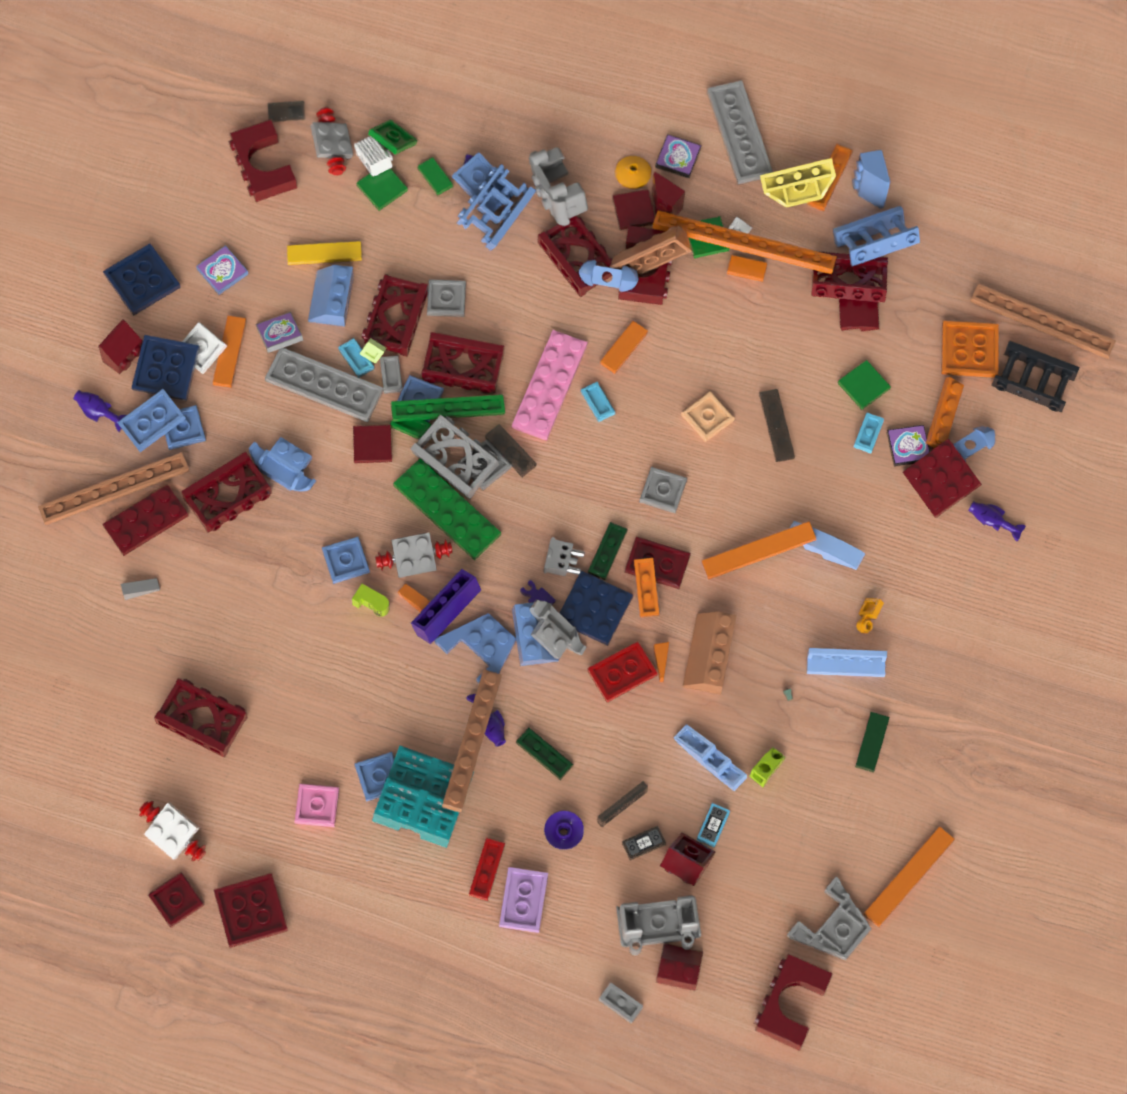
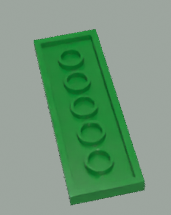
[393,459,501,561]

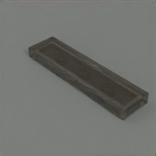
[759,389,795,462]

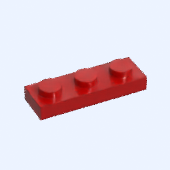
[469,838,505,901]

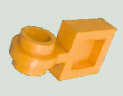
[856,598,884,634]

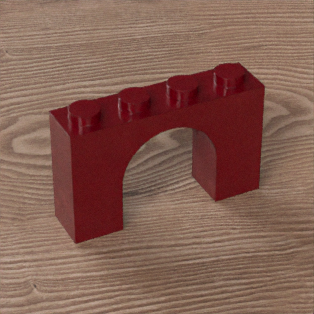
[228,119,297,202]
[618,226,672,305]
[754,954,833,1051]

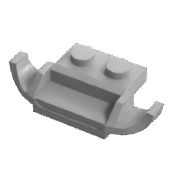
[530,600,587,659]

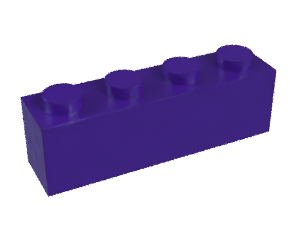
[411,569,481,644]

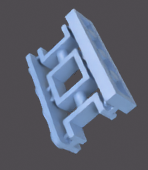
[457,164,536,250]

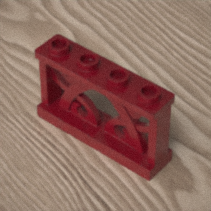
[538,215,613,297]
[811,251,888,302]
[362,274,428,357]
[421,332,504,394]
[181,451,272,533]
[154,678,248,758]

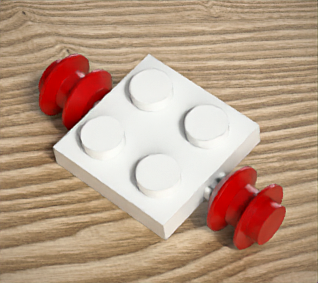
[139,801,206,861]

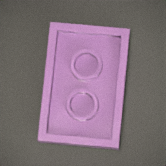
[499,867,548,933]

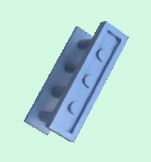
[833,206,920,266]

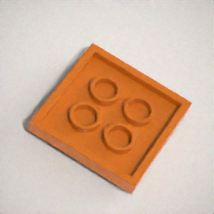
[941,321,999,378]

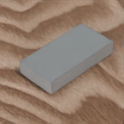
[380,355,403,394]

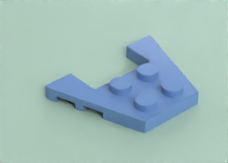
[435,613,516,683]

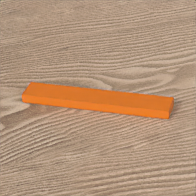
[702,521,816,580]
[864,826,955,927]

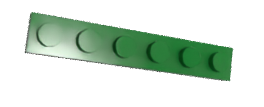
[390,395,505,422]

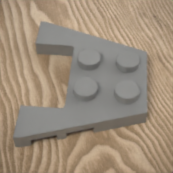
[787,877,871,960]

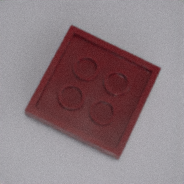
[903,438,982,518]
[214,873,288,948]

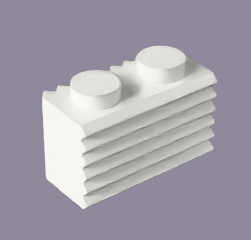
[354,136,393,177]

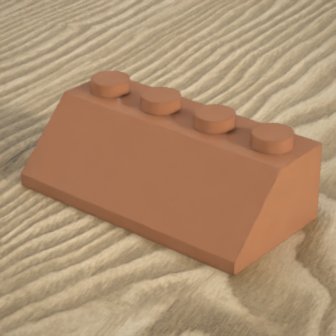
[610,226,692,276]
[683,611,736,695]

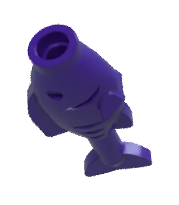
[73,390,127,432]
[968,501,1026,541]
[466,694,506,747]

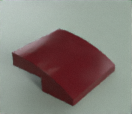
[839,299,880,332]

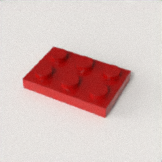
[587,641,658,703]

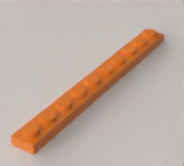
[653,211,837,274]

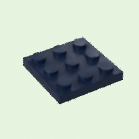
[103,243,181,316]
[131,335,200,401]
[559,571,633,646]

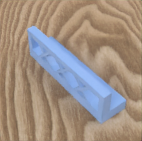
[807,648,887,677]

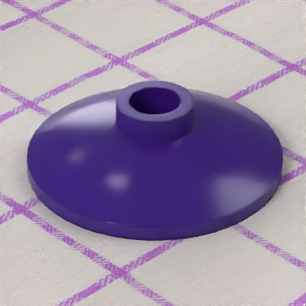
[544,811,584,850]

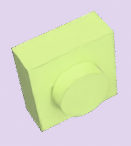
[360,338,386,364]

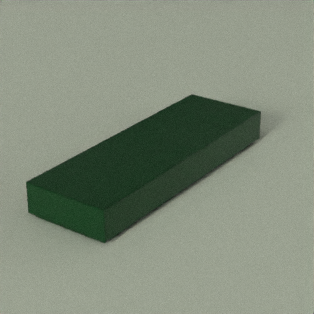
[588,522,628,580]
[855,712,890,773]
[516,728,573,780]

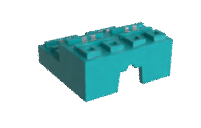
[372,745,474,848]

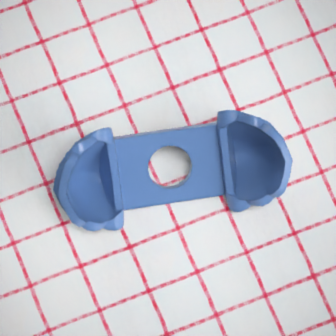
[579,260,638,292]
[952,426,995,461]

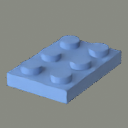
[452,152,514,213]
[117,389,186,452]

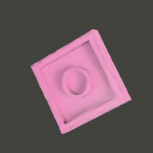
[295,784,339,827]

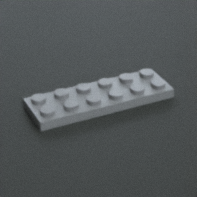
[707,80,773,184]
[265,348,384,422]

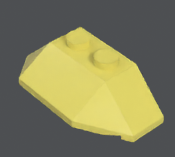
[760,158,836,208]

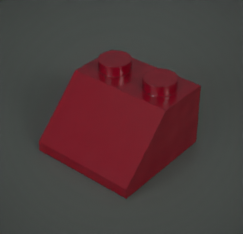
[651,171,685,215]
[98,319,143,374]
[660,832,716,886]
[656,943,703,991]

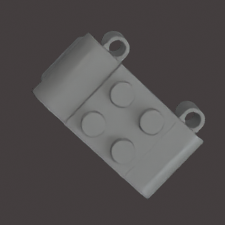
[529,147,588,226]
[616,895,701,956]

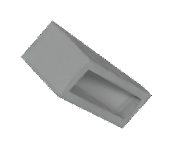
[120,578,160,600]

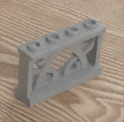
[410,415,499,499]

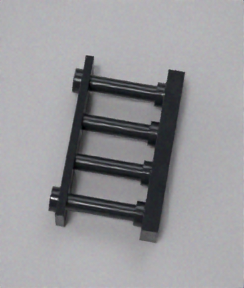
[992,340,1080,412]

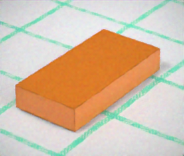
[727,255,767,282]

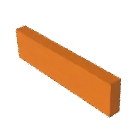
[807,144,853,212]
[213,315,246,388]

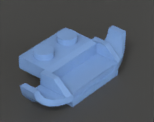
[249,437,316,491]

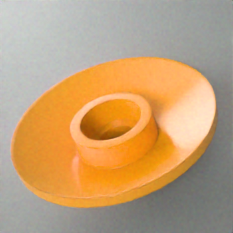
[615,156,651,189]

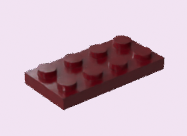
[102,484,188,556]

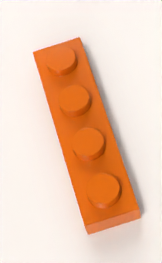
[926,377,964,449]

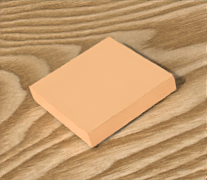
[681,391,735,442]

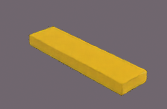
[287,241,362,265]

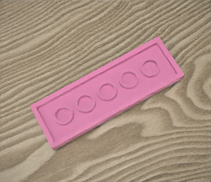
[512,330,588,441]

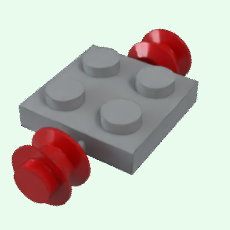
[311,107,353,176]
[375,532,453,578]

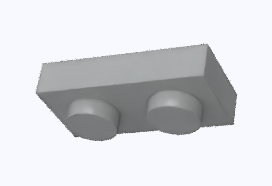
[599,983,644,1024]

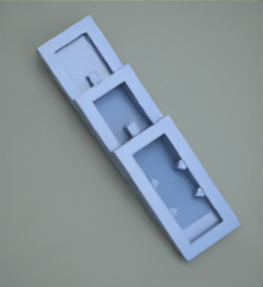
[790,521,865,570]
[673,724,747,791]

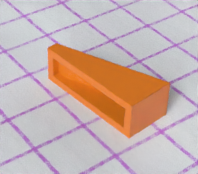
[398,584,431,612]
[653,642,669,682]

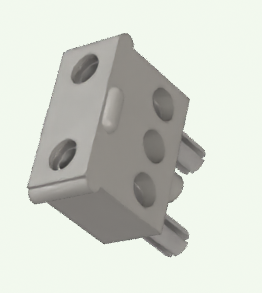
[543,537,585,577]

